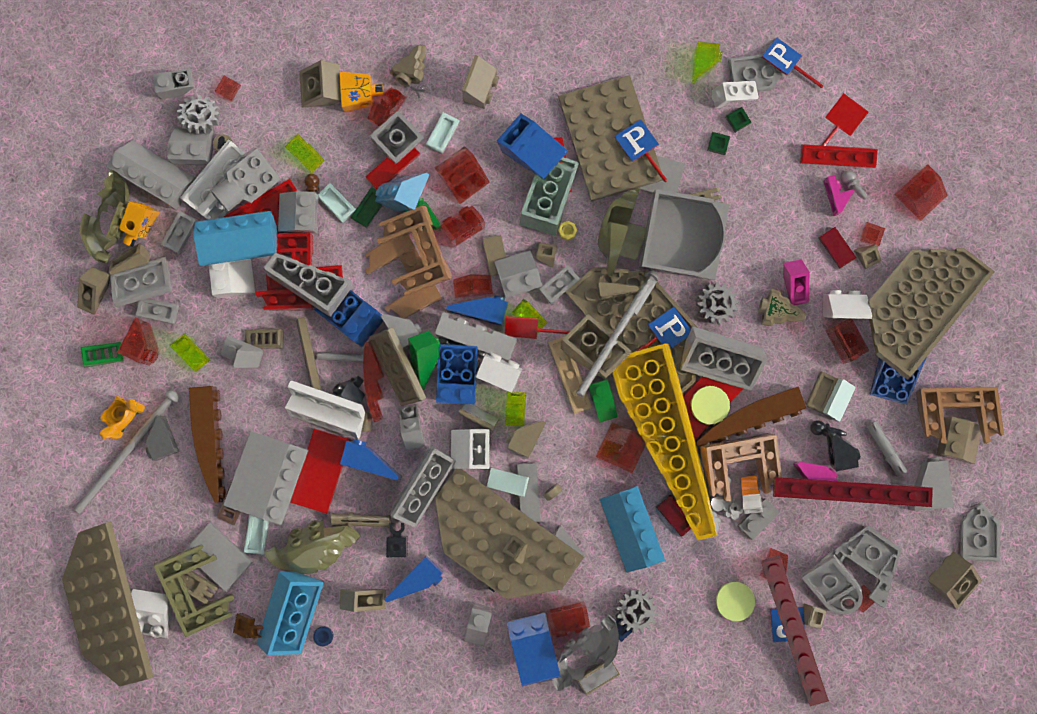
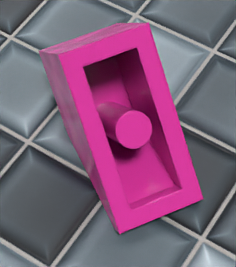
[783,259,810,305]
[793,462,838,481]

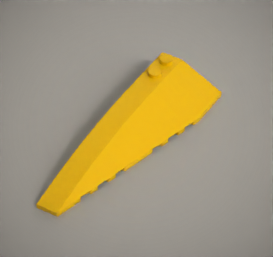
[613,344,717,540]

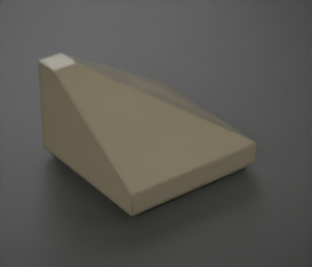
[536,242,557,267]
[854,244,881,269]
[503,535,527,564]
[803,603,827,629]

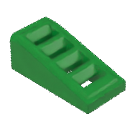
[81,342,124,368]

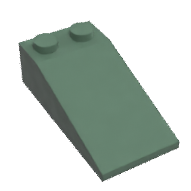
[519,157,579,236]

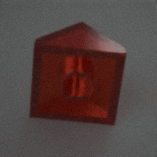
[825,318,869,364]

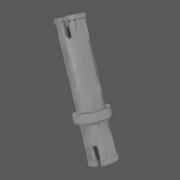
[866,420,908,477]

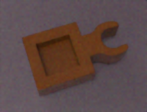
[233,613,264,639]

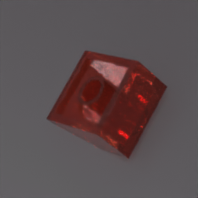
[894,164,948,221]
[440,205,485,248]
[117,317,159,366]
[596,422,646,474]
[546,601,590,638]

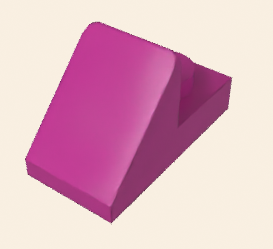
[823,175,854,217]

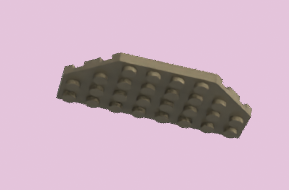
[868,248,995,380]
[565,267,698,393]
[435,469,584,599]
[62,522,153,687]

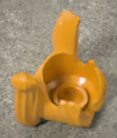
[99,395,145,440]

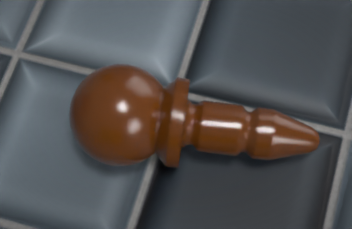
[304,173,320,192]

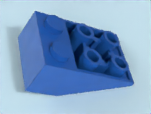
[497,113,568,180]
[313,290,383,348]
[436,344,478,405]
[870,357,927,405]

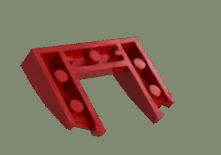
[255,232,314,311]

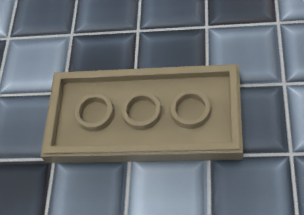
[369,327,426,406]

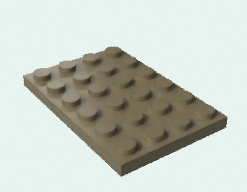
[558,75,663,202]

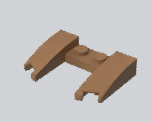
[377,206,453,295]
[365,234,442,319]
[916,387,1004,445]
[700,434,782,501]

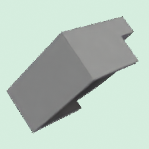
[639,189,730,280]

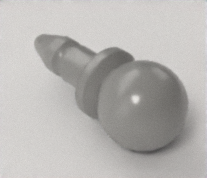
[841,171,867,200]

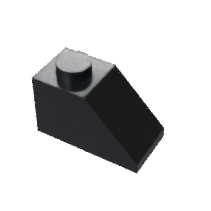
[826,429,861,472]

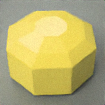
[558,221,577,241]

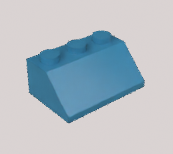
[375,173,430,211]

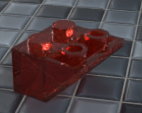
[434,146,490,204]

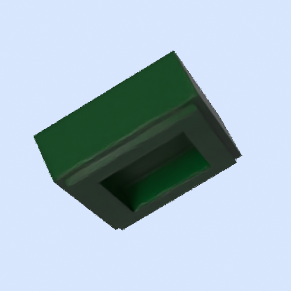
[725,107,752,133]
[707,132,730,155]

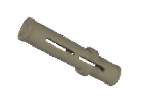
[331,512,390,528]

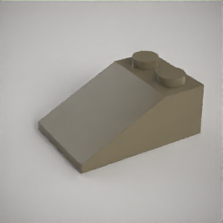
[561,314,632,379]

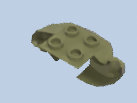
[80,169,130,263]
[597,187,646,277]
[264,520,361,574]

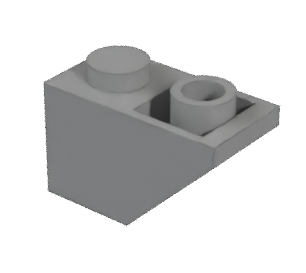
[153,68,194,100]
[398,404,425,450]

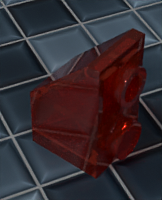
[367,87,407,127]

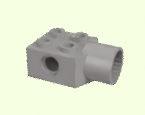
[210,147,281,212]

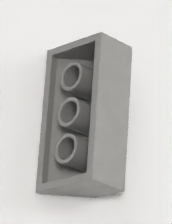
[106,140,196,210]
[680,326,767,391]
[389,445,456,528]

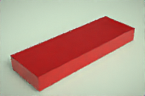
[366,147,420,189]

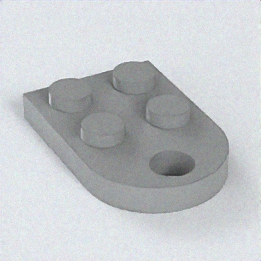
[801,554,863,614]

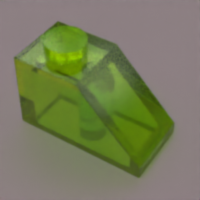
[691,41,723,84]

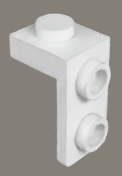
[712,81,758,108]

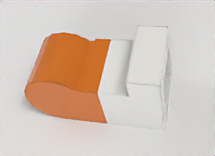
[741,475,763,514]

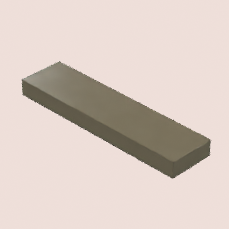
[296,317,322,391]

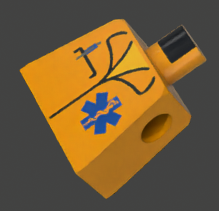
[339,72,384,112]
[119,201,160,247]

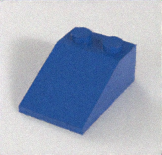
[340,439,402,480]
[506,613,561,687]

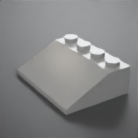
[223,431,308,525]

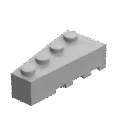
[264,253,353,317]
[435,312,517,362]

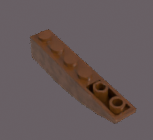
[189,386,226,503]
[695,386,806,446]

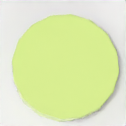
[691,386,730,424]
[716,582,755,621]

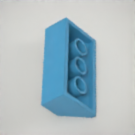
[194,211,277,266]
[600,486,665,572]
[256,571,324,655]

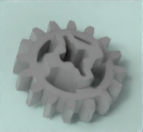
[177,95,220,134]
[697,282,739,324]
[615,590,658,633]

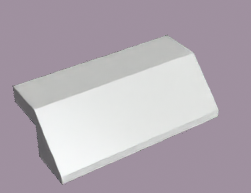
[180,139,245,220]
[285,381,365,440]

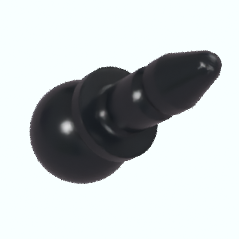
[810,420,847,436]

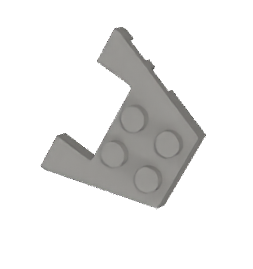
[819,526,901,608]

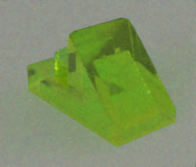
[285,134,325,173]
[511,298,547,334]
[170,333,211,372]
[505,391,526,427]

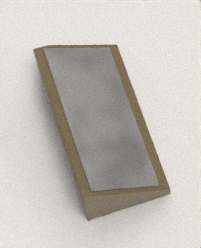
[459,404,499,431]
[577,661,620,695]

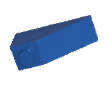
[446,296,508,326]
[384,556,443,602]

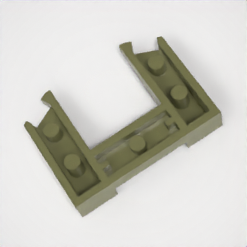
[154,544,234,637]

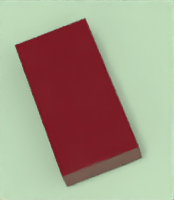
[819,227,857,269]
[656,495,691,537]

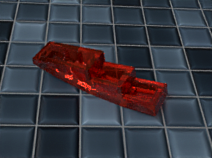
[363,341,384,422]

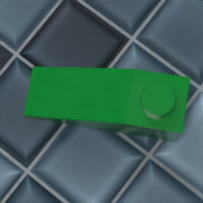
[408,331,440,390]

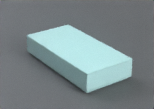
[426,112,460,154]
[318,183,356,223]
[823,378,856,422]
[487,468,529,496]
[244,515,269,555]

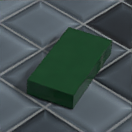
[351,187,382,229]

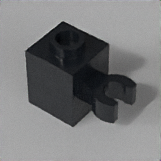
[332,375,365,404]
[386,523,408,558]

